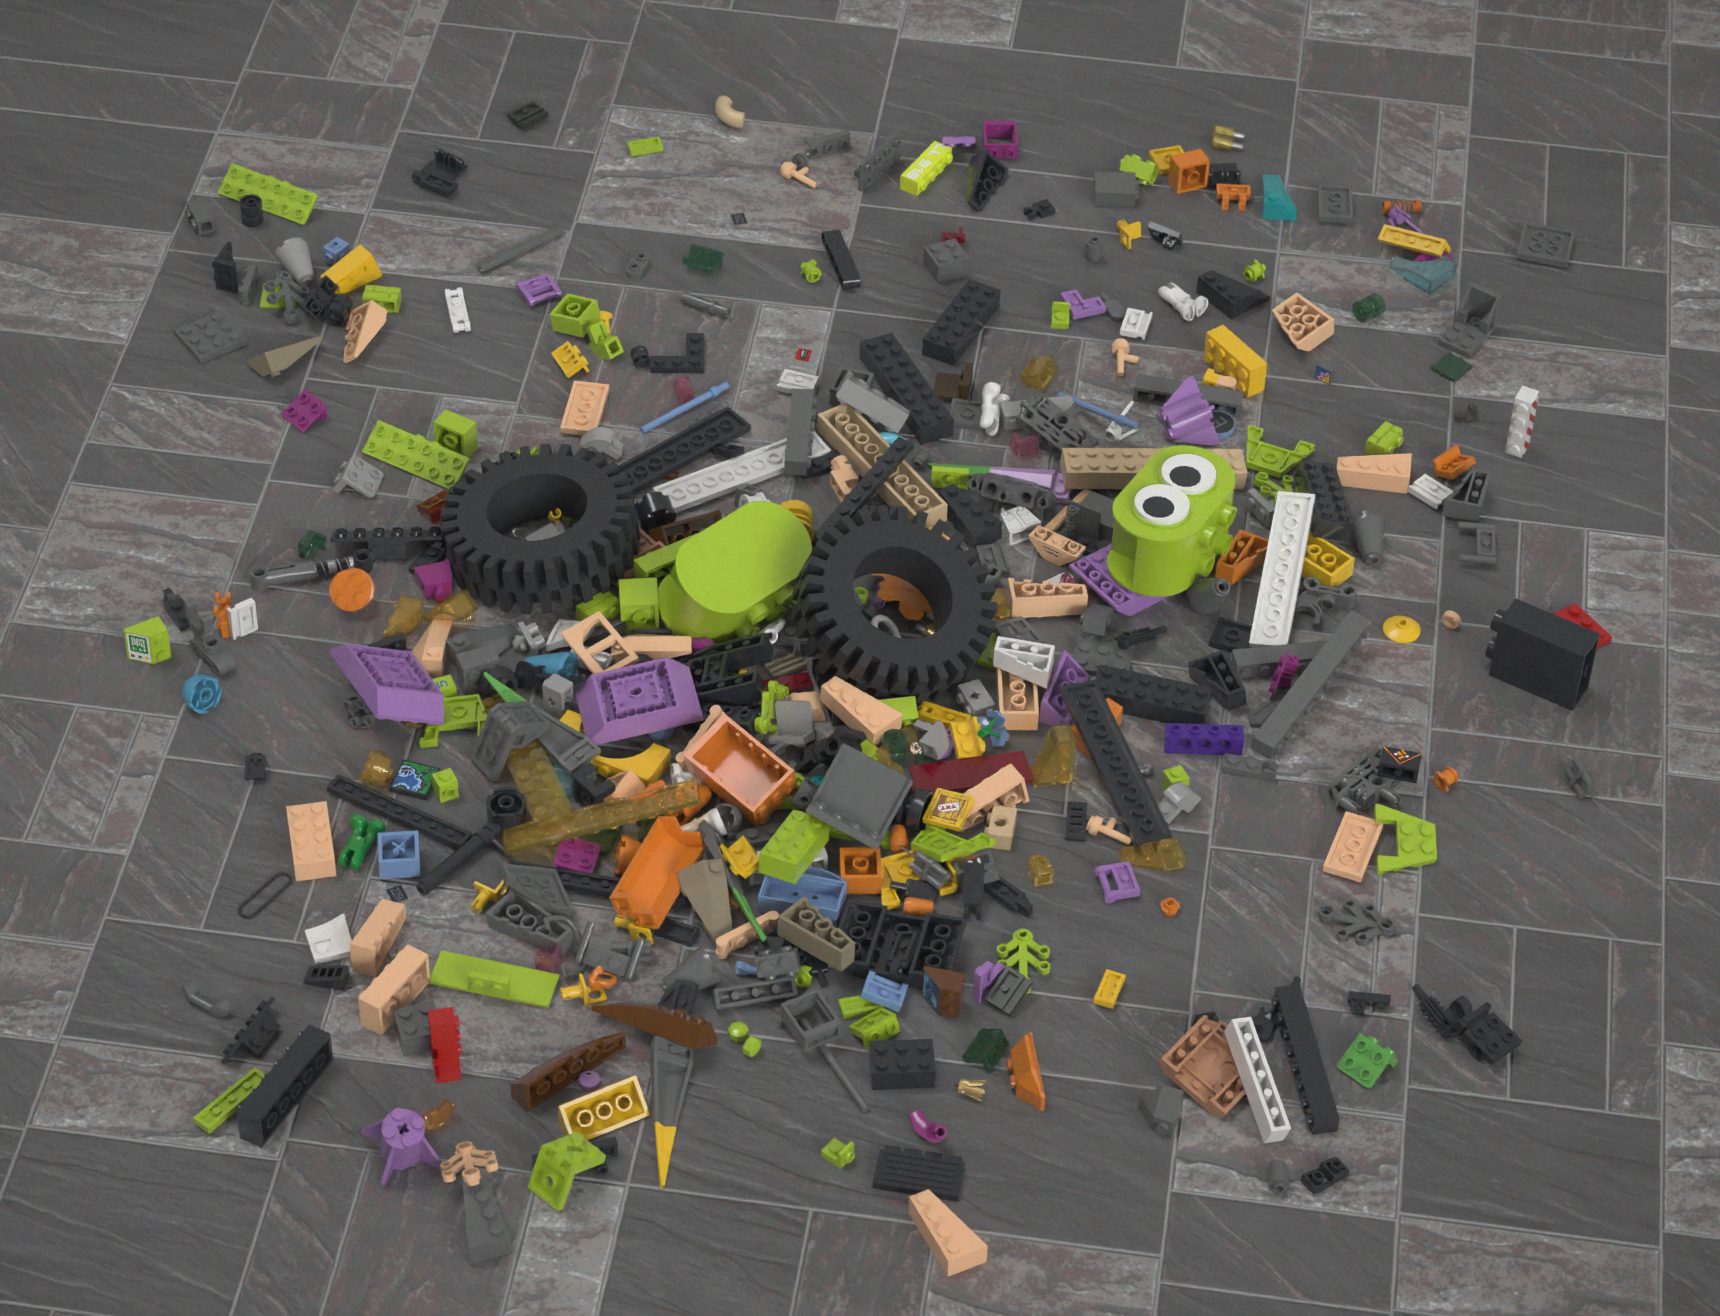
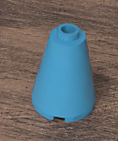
[525,652,579,676]

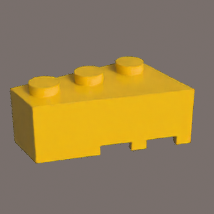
[320,244,383,295]

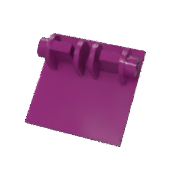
[281,388,328,433]
[1269,649,1299,701]
[553,834,602,873]

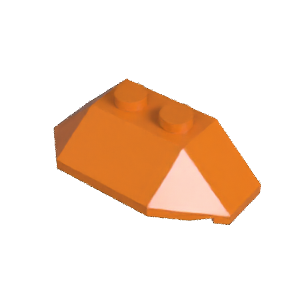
[1006,1032,1046,1111]

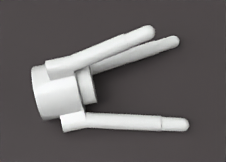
[1103,401,1138,442]

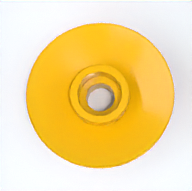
[1383,616,1421,644]

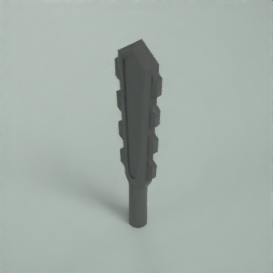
[1248,687,1291,727]

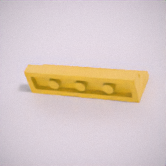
[1378,224,1451,258]

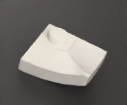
[546,619,595,652]
[305,914,352,965]

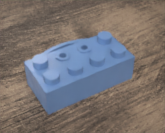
[758,866,847,928]

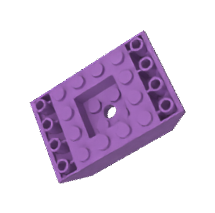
[1069,544,1169,617]
[329,644,444,725]
[575,657,704,745]

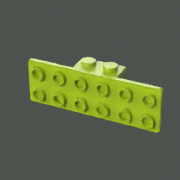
[218,163,318,225]
[362,420,470,491]
[429,950,560,1008]

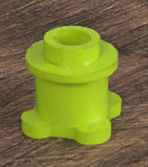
[800,259,822,282]
[1243,259,1266,282]

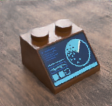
[922,966,965,1019]

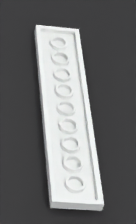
[653,431,831,513]
[1249,491,1315,648]

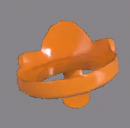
[588,966,617,991]

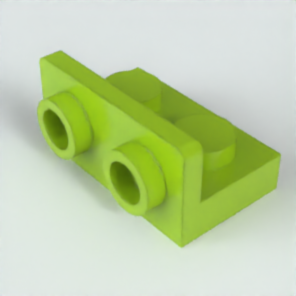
[931,466,969,490]
[848,1007,900,1050]

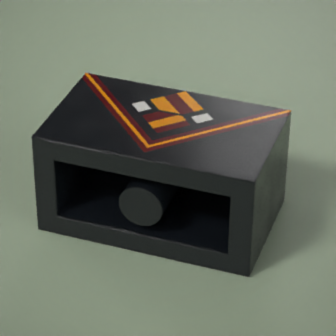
[1377,746,1422,783]

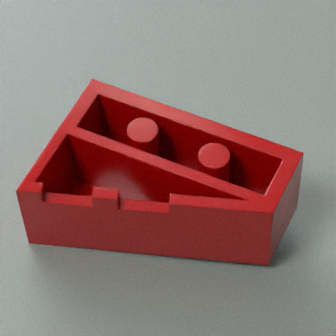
[427,1007,462,1084]

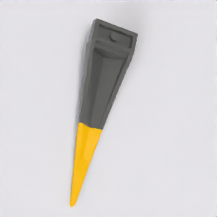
[649,1036,693,1189]

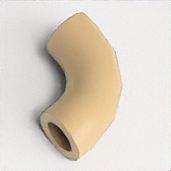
[715,96,745,129]

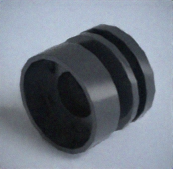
[891,786,933,832]

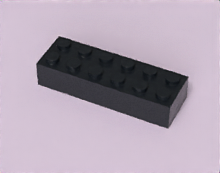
[922,279,1001,366]
[1294,460,1355,542]
[1095,664,1213,724]
[236,1024,333,1148]

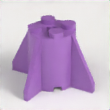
[1156,376,1220,446]
[361,1108,442,1187]

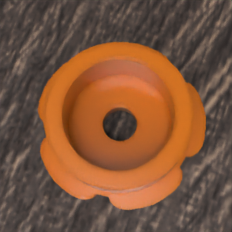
[1160,898,1180,916]

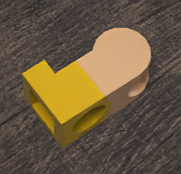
[1202,368,1237,390]

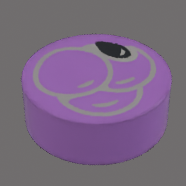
[579,1071,600,1092]

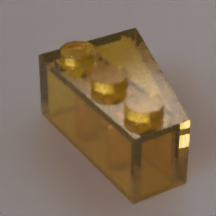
[1030,724,1076,787]

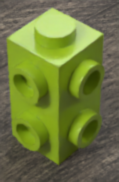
[1119,154,1160,186]

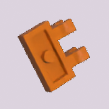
[1216,184,1251,211]
[214,592,232,638]

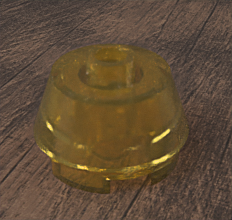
[359,748,394,786]

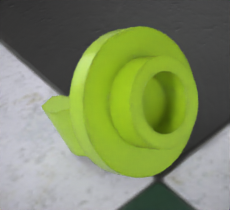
[794,965,812,988]

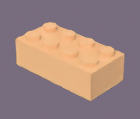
[996,667,1039,730]
[286,801,336,881]
[358,945,430,1035]

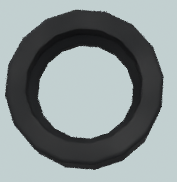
[479,666,518,703]

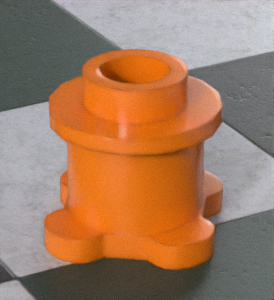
[1432,767,1458,793]

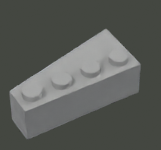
[836,370,910,433]

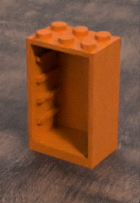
[684,714,798,827]

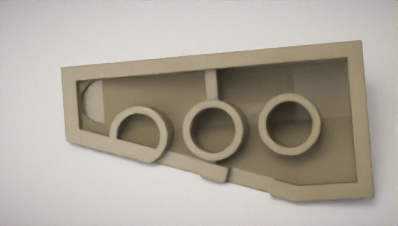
[247,336,323,378]
[676,859,733,944]

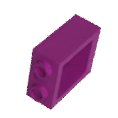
[982,121,1018,159]

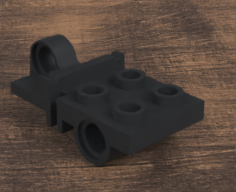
[794,726,867,775]
[1441,996,1522,1065]

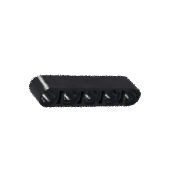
[821,229,861,290]

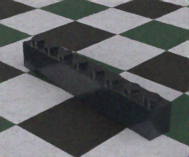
[1271,984,1340,1135]

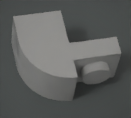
[580,427,623,460]
[913,720,950,760]
[1158,782,1202,824]

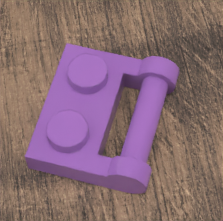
[516,273,562,307]
[1094,861,1140,904]

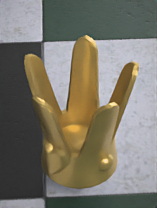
[954,1078,986,1102]

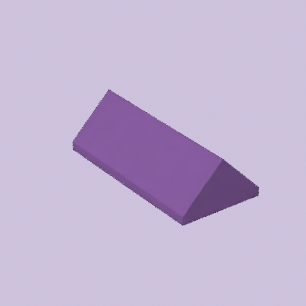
[1039,650,1090,729]

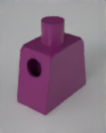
[414,560,452,602]

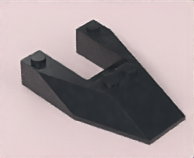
[677,632,774,704]

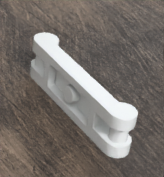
[444,287,471,333]

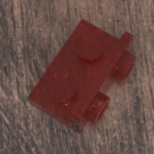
[416,489,454,524]

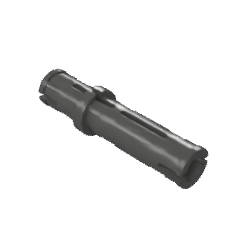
[680,292,732,318]

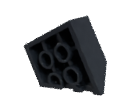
[1196,270,1270,320]

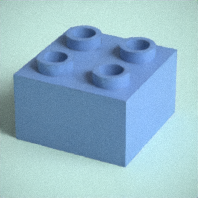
[378,830,421,879]

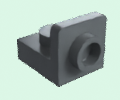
[734,484,763,507]

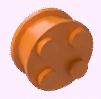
[329,568,375,611]

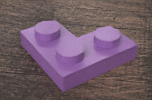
[941,136,975,147]
[1060,289,1106,320]
[972,961,1006,1003]

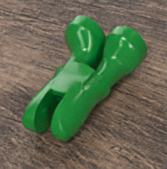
[338,814,386,870]

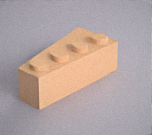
[1336,453,1412,494]
[1007,578,1088,618]
[820,676,903,746]
[961,764,1030,832]
[349,899,406,977]
[908,1189,988,1277]

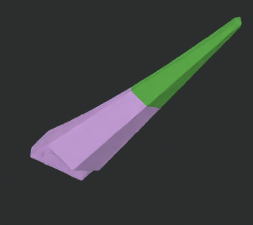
[928,463,1072,504]

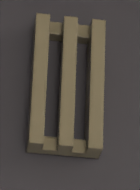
[764,652,807,678]

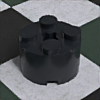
[635,492,676,535]
[486,787,527,833]

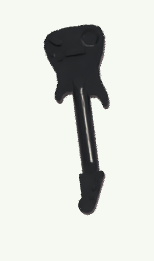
[514,661,587,689]
[1252,976,1301,1042]

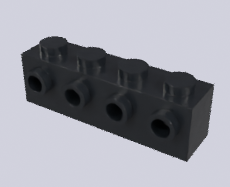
[683,702,760,737]

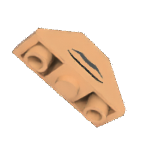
[1028,525,1086,566]

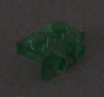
[682,243,724,273]
[962,1028,1009,1072]

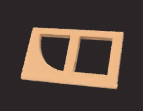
[561,611,639,674]

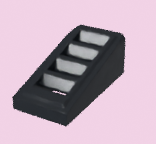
[1065,801,1087,842]
[304,965,350,990]

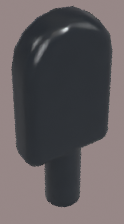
[889,879,938,901]
[804,951,829,987]

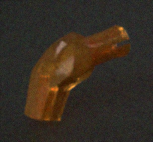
[421,1099,457,1132]

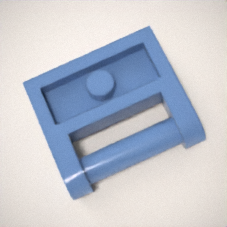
[860,970,908,1012]

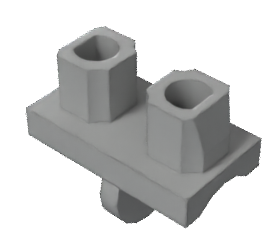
[512,621,547,656]

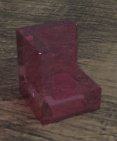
[535,946,563,974]

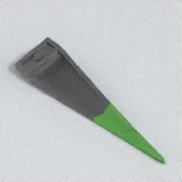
[484,672,601,775]
[698,819,767,942]

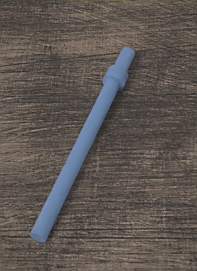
[640,382,730,434]
[1057,392,1139,430]

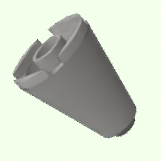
[275,237,315,286]

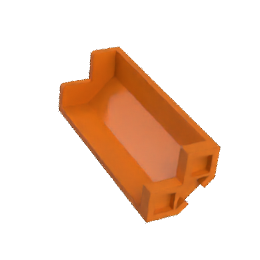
[610,816,705,929]

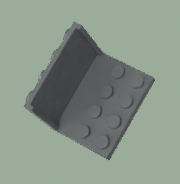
[806,743,913,850]

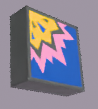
[1315,362,1335,385]

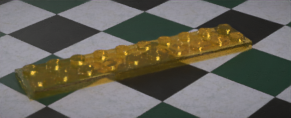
[482,688,574,828]
[503,778,701,856]

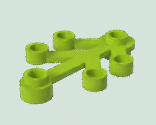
[1253,472,1299,505]
[755,681,789,735]
[996,929,1050,995]

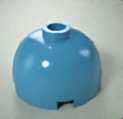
[181,674,222,714]

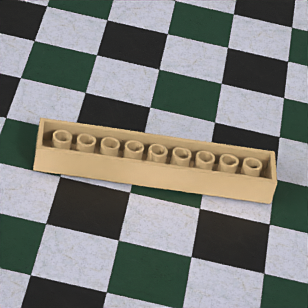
[817,404,947,528]
[1060,448,1248,490]

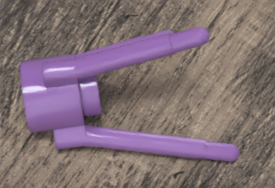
[1388,206,1424,234]

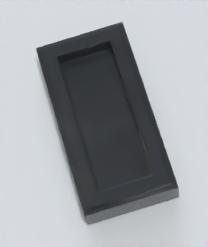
[654,917,700,947]

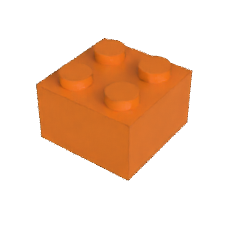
[1168,149,1210,194]
[839,847,882,894]

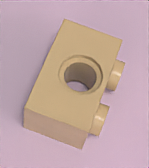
[984,805,1017,851]

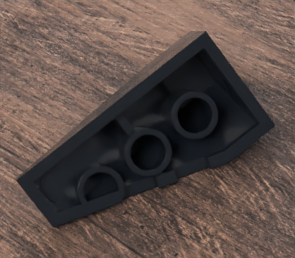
[966,150,1009,212]

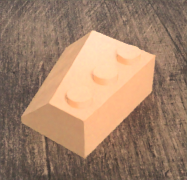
[1272,293,1334,352]

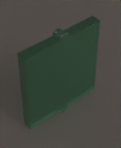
[1430,352,1473,383]

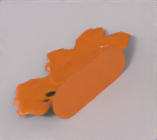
[870,574,933,620]

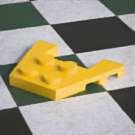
[881,850,957,910]

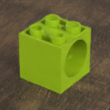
[619,578,659,633]

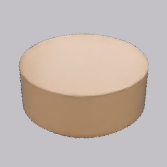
[1441,610,1461,629]

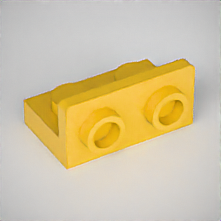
[551,341,590,378]
[949,716,986,759]
[719,836,759,879]

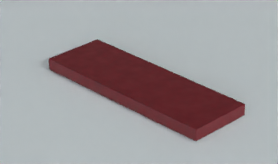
[909,751,1033,793]

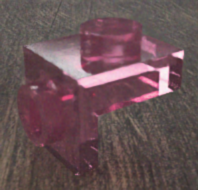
[1009,432,1039,457]

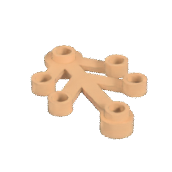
[440,1141,499,1186]

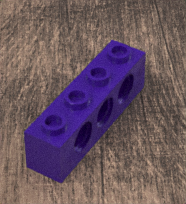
[1163,723,1244,756]

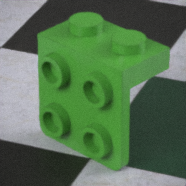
[1337,1033,1398,1089]

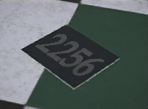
[731,213,747,225]
[386,885,409,902]

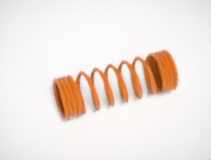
[1382,199,1421,214]

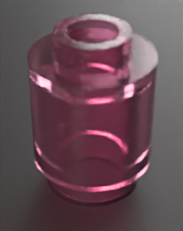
[673,376,695,403]

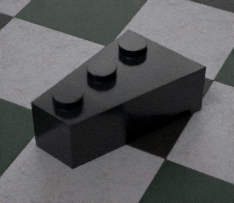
[1188,650,1247,710]

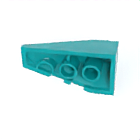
[1262,174,1297,221]

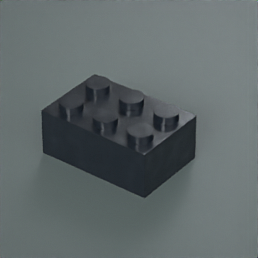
[869,1039,936,1090]

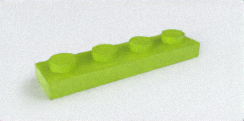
[193,1067,265,1134]

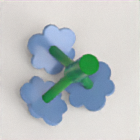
[976,709,1009,747]

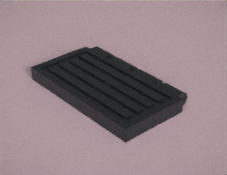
[872,1145,965,1202]

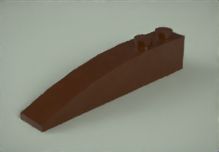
[591,1003,718,1050]
[511,1032,626,1113]

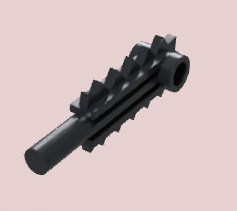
[1114,626,1167,650]
[1412,984,1457,1038]

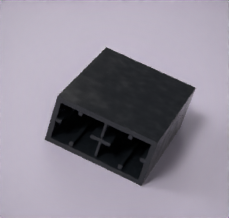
[1485,599,1600,711]

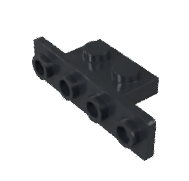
[221,997,281,1063]

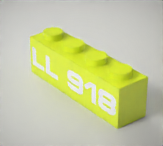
[900,141,953,196]

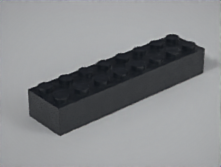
[859,333,954,445]

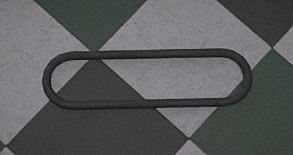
[238,872,292,918]

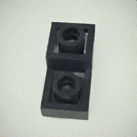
[1300,1156,1350,1195]

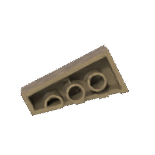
[777,896,855,971]

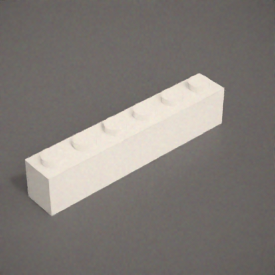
[1224,1017,1291,1143]

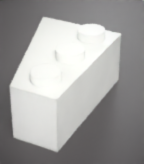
[993,636,1055,689]

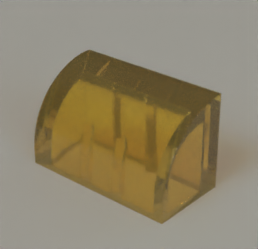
[1019,355,1058,390]

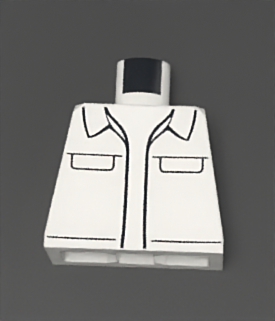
[1000,505,1041,546]

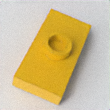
[1093,969,1126,1009]

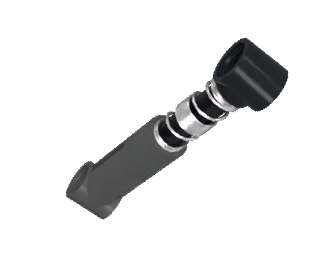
[249,549,373,591]

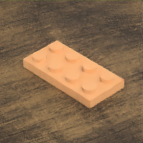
[560,381,610,436]
[1322,811,1384,882]

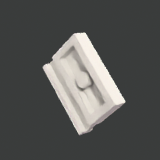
[1120,308,1152,340]
[777,369,819,394]
[1408,474,1453,509]
[227,598,258,640]

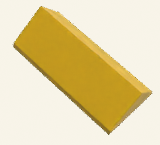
[558,1075,650,1141]

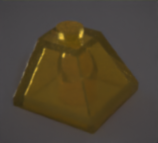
[422,590,479,622]

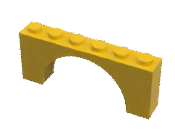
[545,710,671,789]

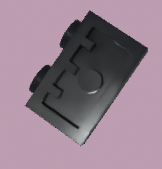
[212,242,238,293]

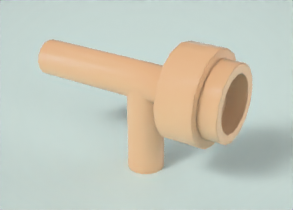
[780,161,818,189]
[1112,338,1139,377]
[1086,815,1131,845]

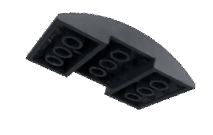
[838,899,967,988]

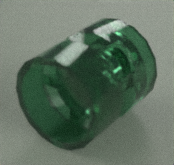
[1352,293,1386,323]
[881,729,907,766]

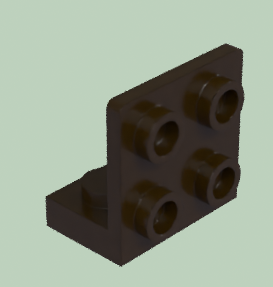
[933,362,973,400]

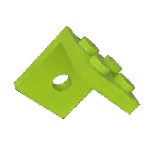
[527,1132,606,1211]

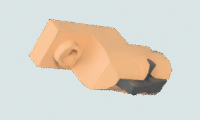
[830,455,861,502]

